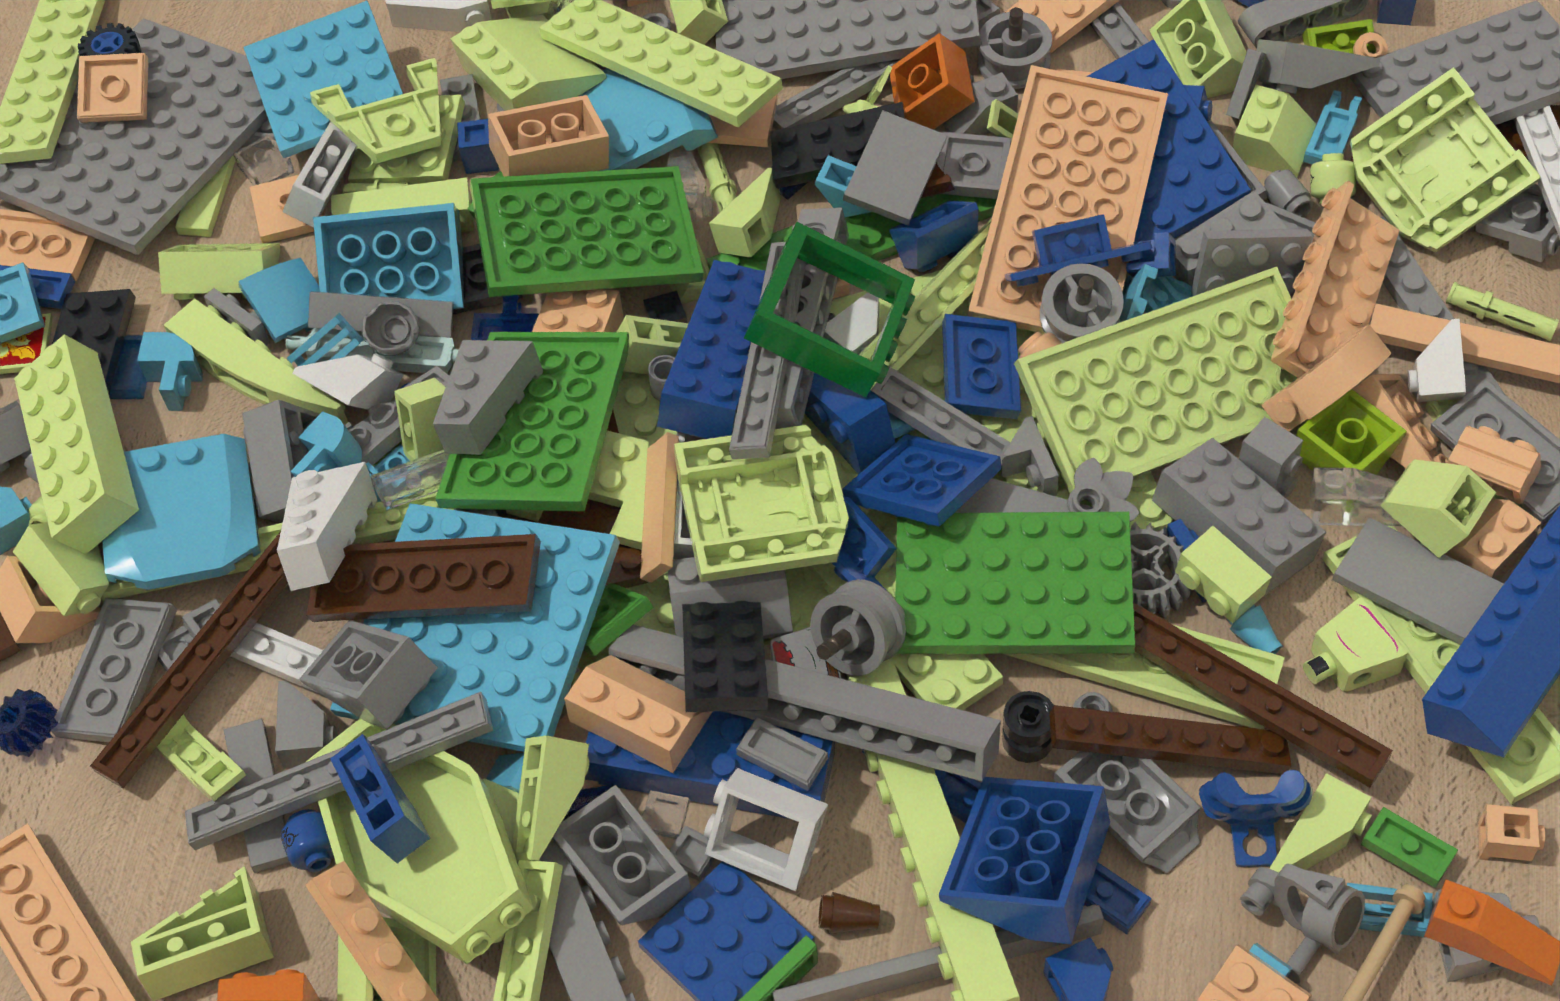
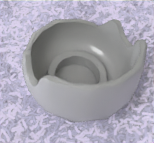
[362,301,420,356]

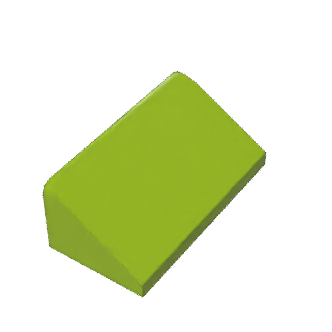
[1302,19,1376,54]

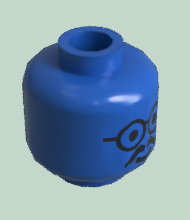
[281,809,334,872]

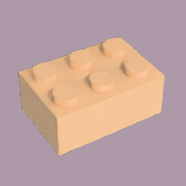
[488,95,609,177]

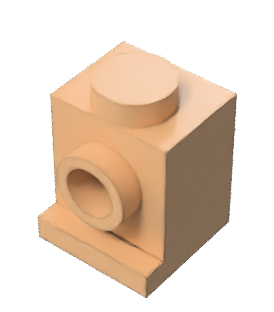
[1478,804,1545,861]

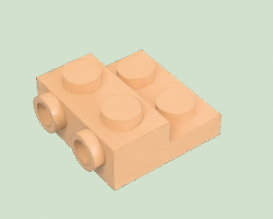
[1197,944,1313,1001]

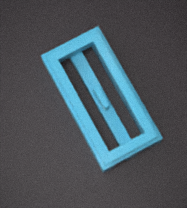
[286,313,364,366]
[1347,883,1433,938]

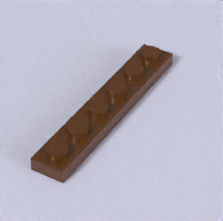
[1049,705,1292,774]

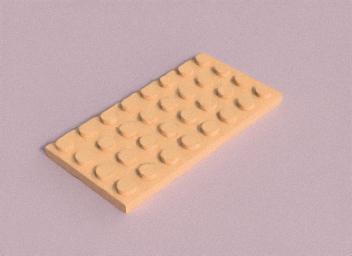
[968,65,1168,334]

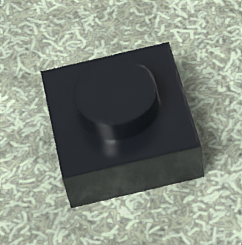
[643,290,688,323]

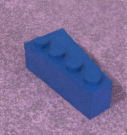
[805,373,895,475]

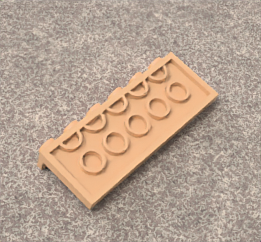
[1270,181,1400,378]

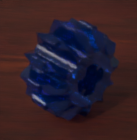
[0,689,58,757]

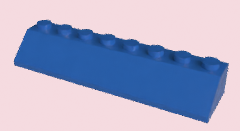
[1422,506,1560,758]

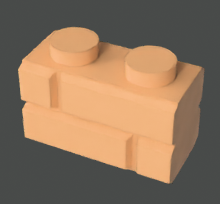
[1447,425,1541,505]

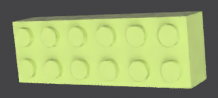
[14,334,139,554]

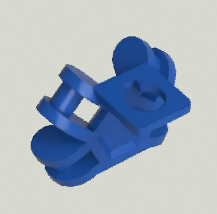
[1199,770,1313,867]

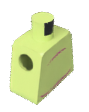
[1303,597,1408,692]

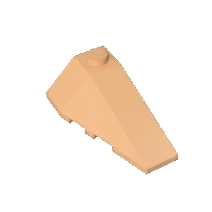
[1353,374,1448,468]

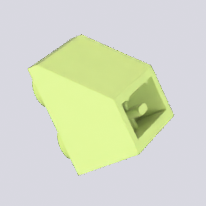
[1380,459,1496,558]

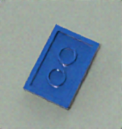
[942,314,1021,419]

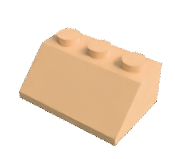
[564,655,713,773]

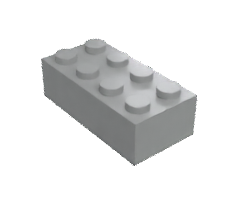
[1152,438,1326,596]

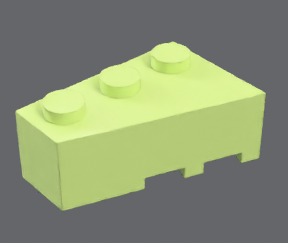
[131,866,274,1001]

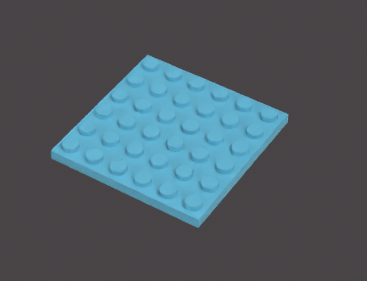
[330,503,620,752]

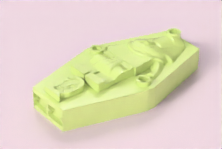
[306,718,534,964]

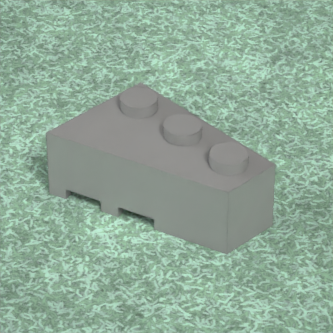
[242,400,319,523]

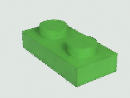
[1361,807,1458,888]

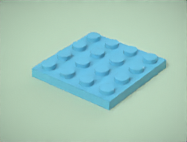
[243,1,403,158]

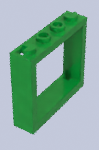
[744,222,915,397]

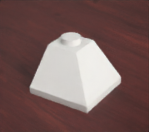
[292,353,404,410]

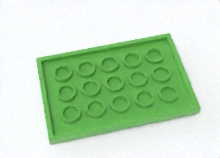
[470,166,704,297]
[435,332,628,511]
[895,512,1135,654]

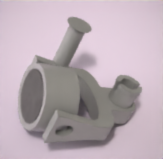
[1240,863,1365,983]

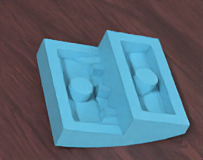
[238,258,320,343]

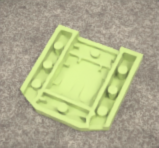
[1350,67,1541,252]
[674,425,849,582]

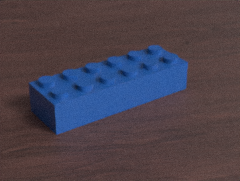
[657,260,765,439]
[585,711,835,819]

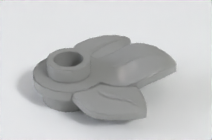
[1067,457,1139,522]

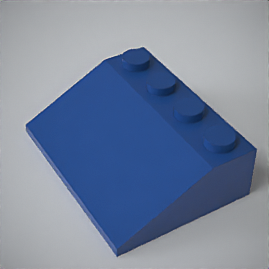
[939,777,1110,944]

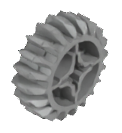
[1130,522,1191,619]

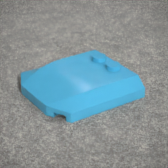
[580,68,718,171]
[102,434,261,590]

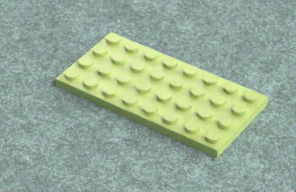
[1014,266,1298,493]

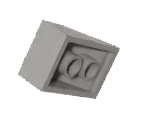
[1256,39,1380,94]
[299,620,438,729]

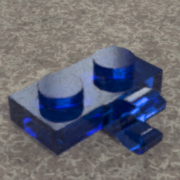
[471,295,539,340]

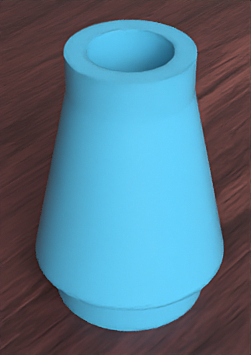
[1227,604,1283,654]

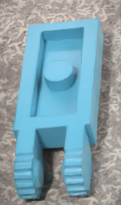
[1303,90,1362,164]

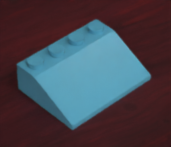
[313,203,464,309]

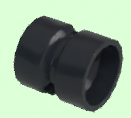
[1002,691,1054,763]

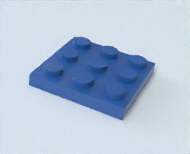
[842,434,1002,526]
[638,861,815,1001]

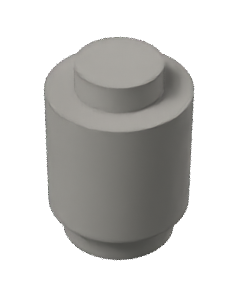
[1264,169,1313,217]

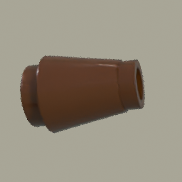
[818,892,880,934]

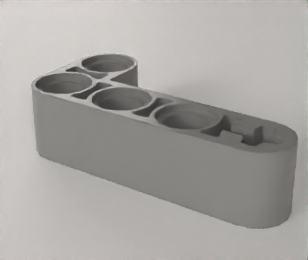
[1238,0,1368,48]

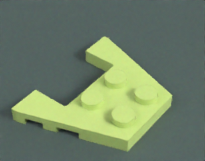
[310,58,441,164]
[506,431,650,550]

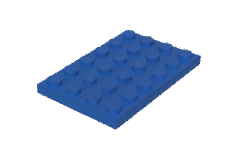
[1086,39,1251,263]

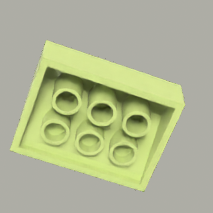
[450,14,607,111]

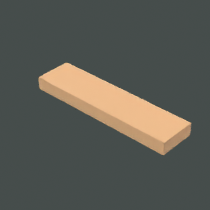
[640,432,679,583]

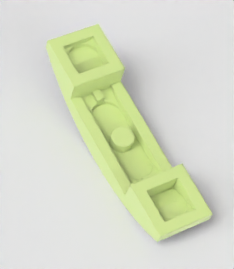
[157,714,246,801]

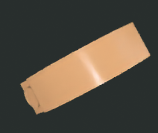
[1261,324,1391,431]

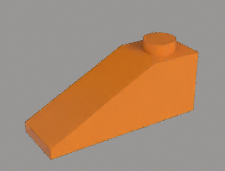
[1424,879,1560,986]

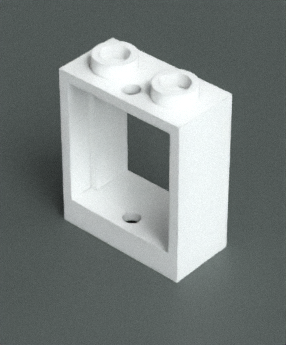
[704,768,828,891]

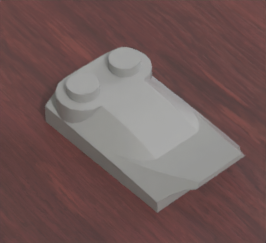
[1054,751,1201,873]

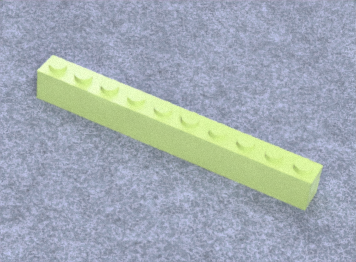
[847,657,1020,1001]

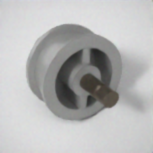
[978,7,1052,89]
[1039,264,1124,343]
[810,579,906,676]

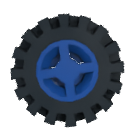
[78,23,142,56]

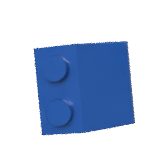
[889,201,978,272]

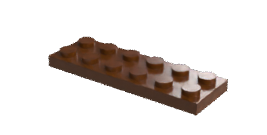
[306,534,541,622]

